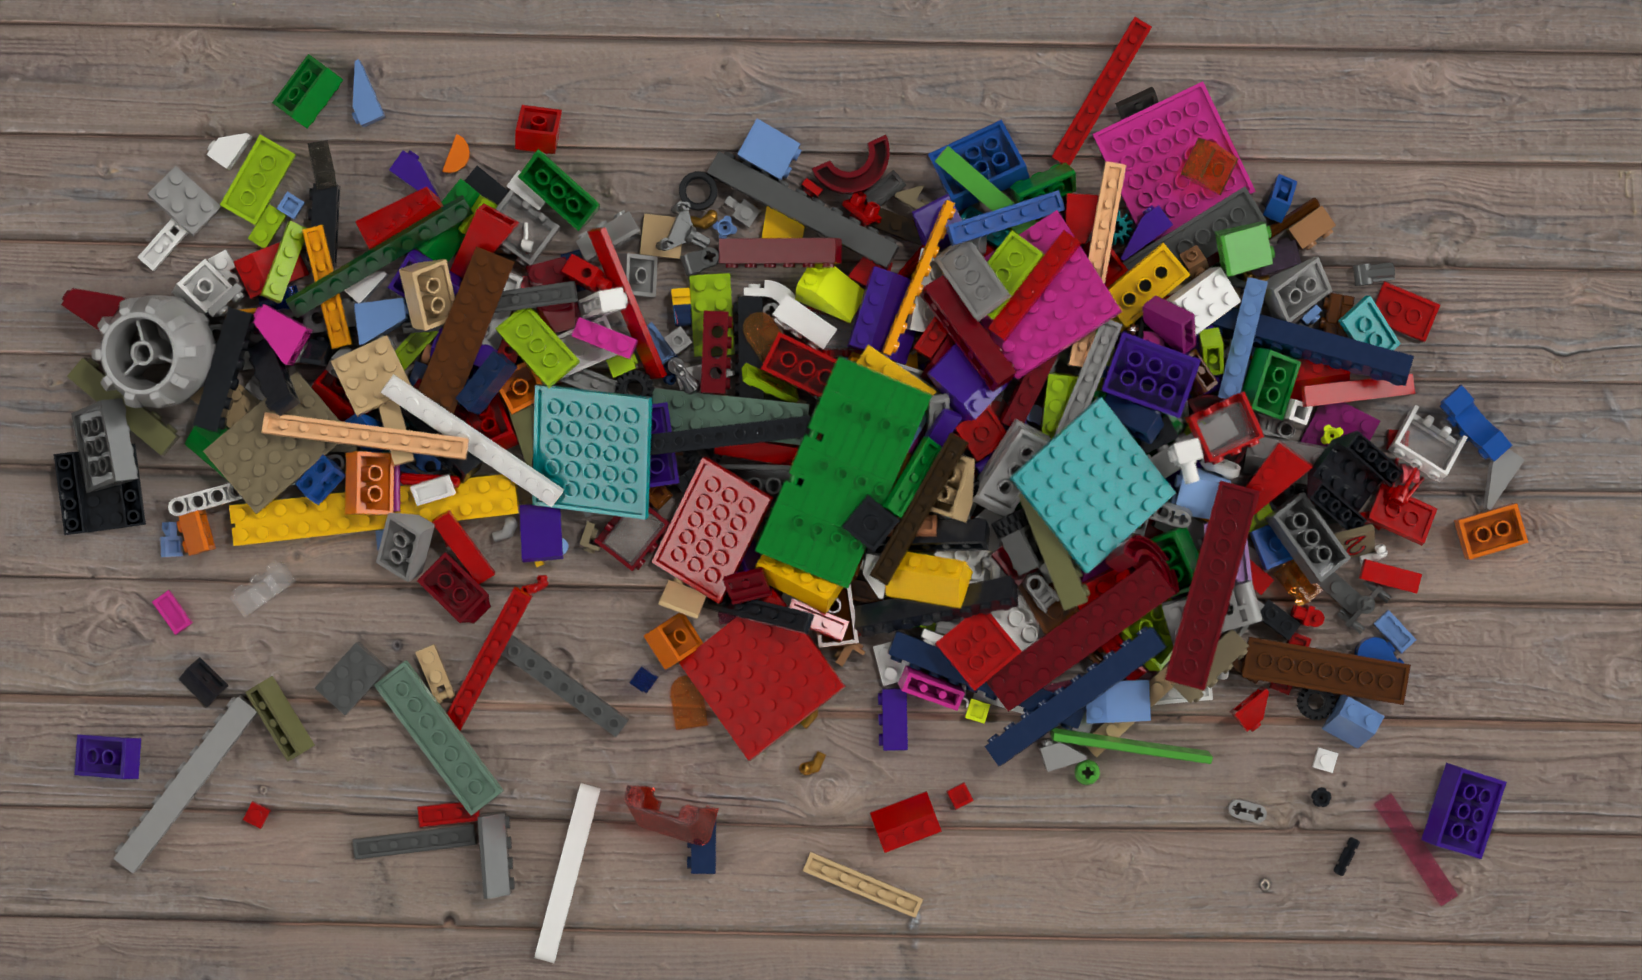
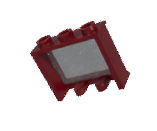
[594,506,670,571]

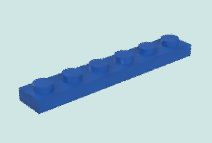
[945,190,1066,246]

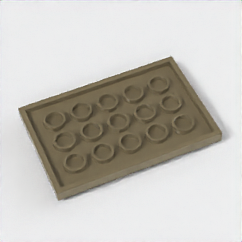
[203,371,341,514]

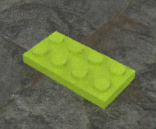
[220,134,296,225]
[987,230,1045,320]
[689,273,735,357]
[495,308,580,388]

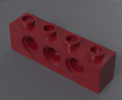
[701,311,733,394]

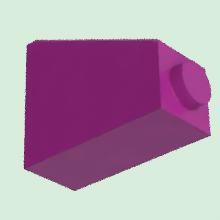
[1142,295,1196,354]

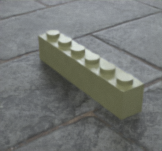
[67,357,180,456]
[1018,493,1090,611]

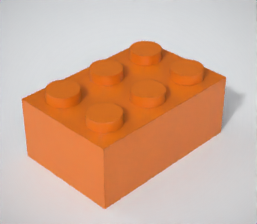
[1454,503,1529,560]

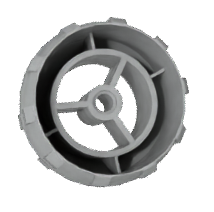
[91,295,217,408]

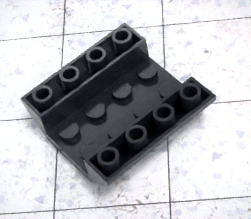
[1308,431,1403,530]
[53,443,146,535]

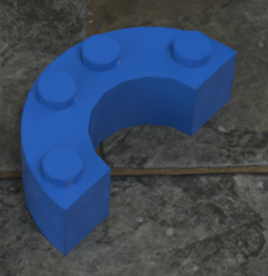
[1440,385,1512,462]

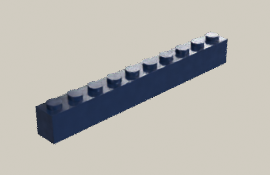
[1210,307,1414,386]
[984,626,1168,767]
[887,630,1086,730]

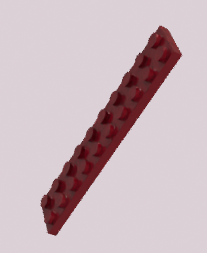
[1164,480,1260,691]
[986,559,1175,712]

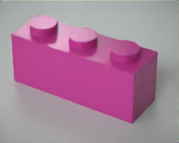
[572,317,638,360]
[898,665,965,711]

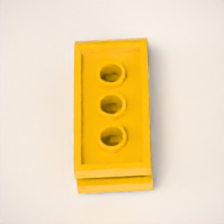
[1108,242,1190,333]

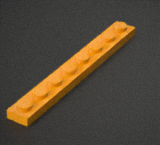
[881,200,956,356]

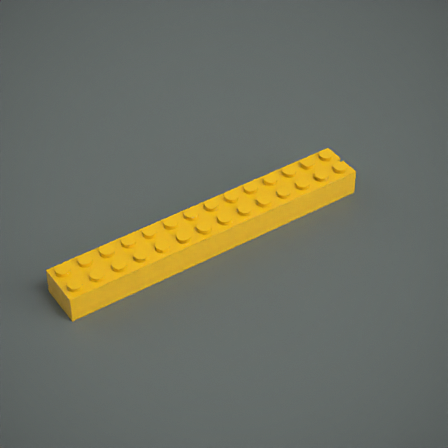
[229,474,520,546]

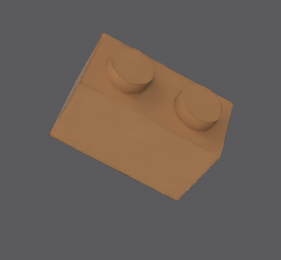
[1286,206,1336,250]

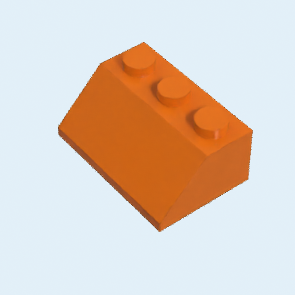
[345,451,394,515]

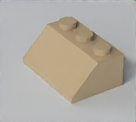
[399,259,455,331]

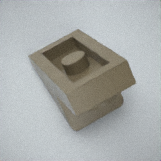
[894,185,929,210]

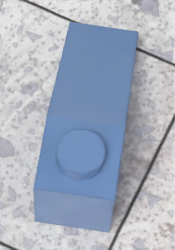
[352,59,386,127]

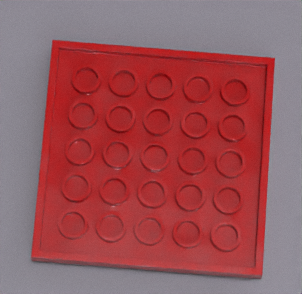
[679,588,846,761]

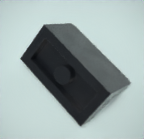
[179,657,229,707]

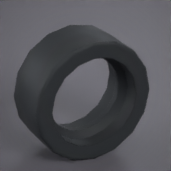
[679,171,718,211]

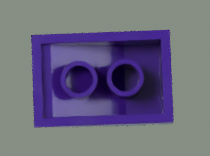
[74,734,141,779]

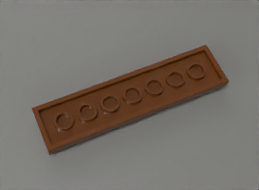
[418,246,515,414]
[1241,636,1411,705]

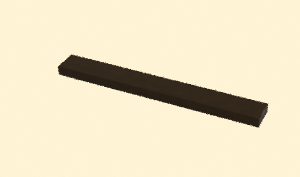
[869,432,969,586]

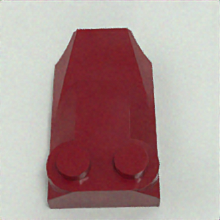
[525,257,581,333]
[417,551,491,624]

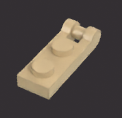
[415,644,456,704]

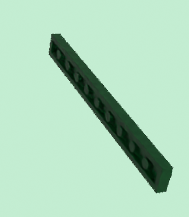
[285,195,474,318]

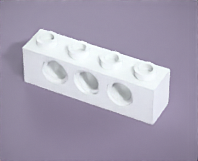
[578,288,627,320]

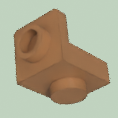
[1180,245,1209,280]
[834,643,865,667]

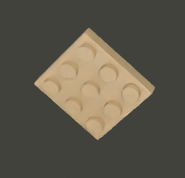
[331,335,411,417]

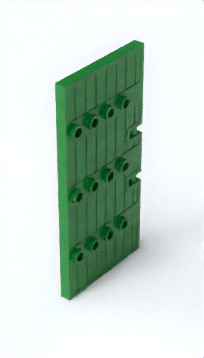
[755,355,932,589]

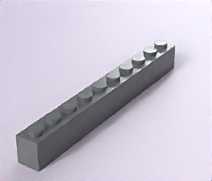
[707,151,899,269]

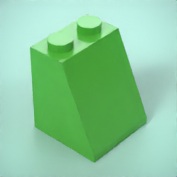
[1214,221,1275,276]

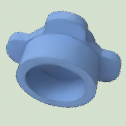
[713,216,737,239]

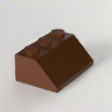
[812,584,859,651]

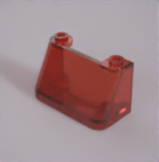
[624,785,719,845]

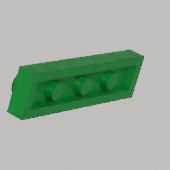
[883,436,942,518]

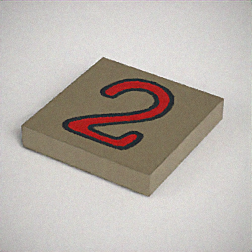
[1334,524,1375,558]

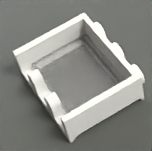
[1388,405,1468,482]

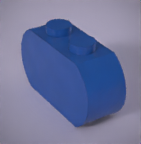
[1354,637,1404,663]

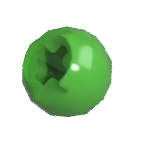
[1074,759,1100,785]

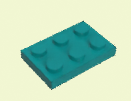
[1338,295,1401,350]

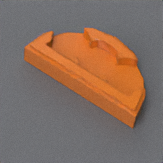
[442,133,470,174]

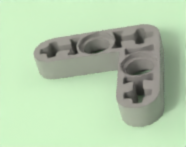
[1124,502,1192,541]

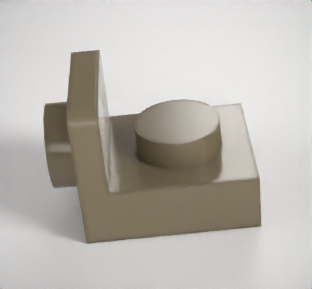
[580,521,601,554]

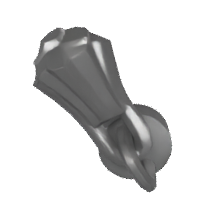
[667,357,700,394]

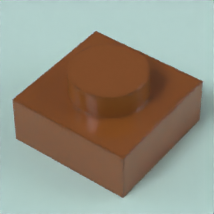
[649,485,673,509]

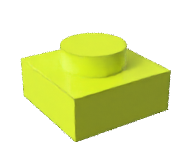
[965,698,991,724]

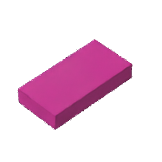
[152,590,193,635]

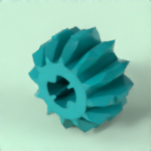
[1112,211,1134,245]

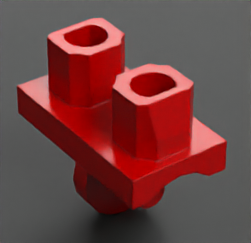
[842,192,882,227]
[1290,604,1325,627]

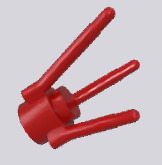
[1387,457,1425,506]

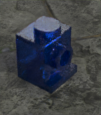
[629,665,658,693]

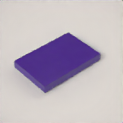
[519,504,563,563]

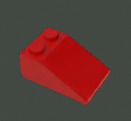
[234,242,310,300]
[462,392,519,450]

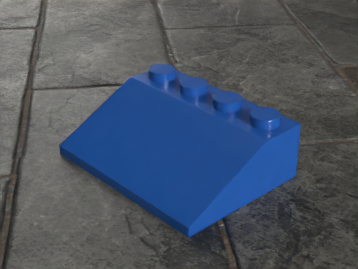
[928,120,1030,211]

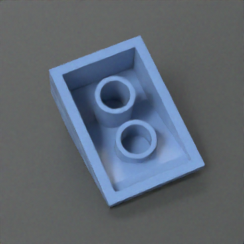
[1086,680,1151,723]

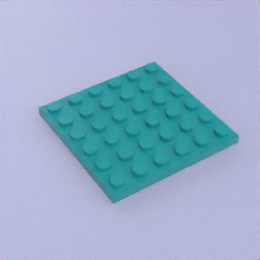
[532,384,652,520]
[1009,397,1176,573]

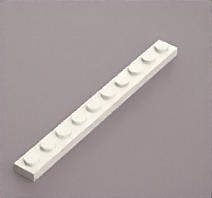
[381,374,564,507]

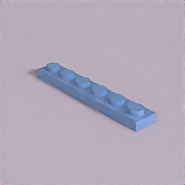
[1218,277,1268,399]

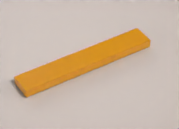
[302,225,352,349]

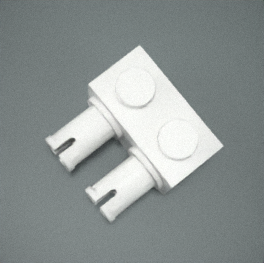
[1167,438,1204,485]

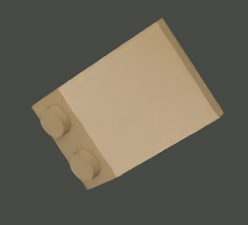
[931,456,975,523]
[659,577,707,619]

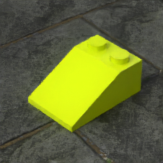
[795,264,865,323]

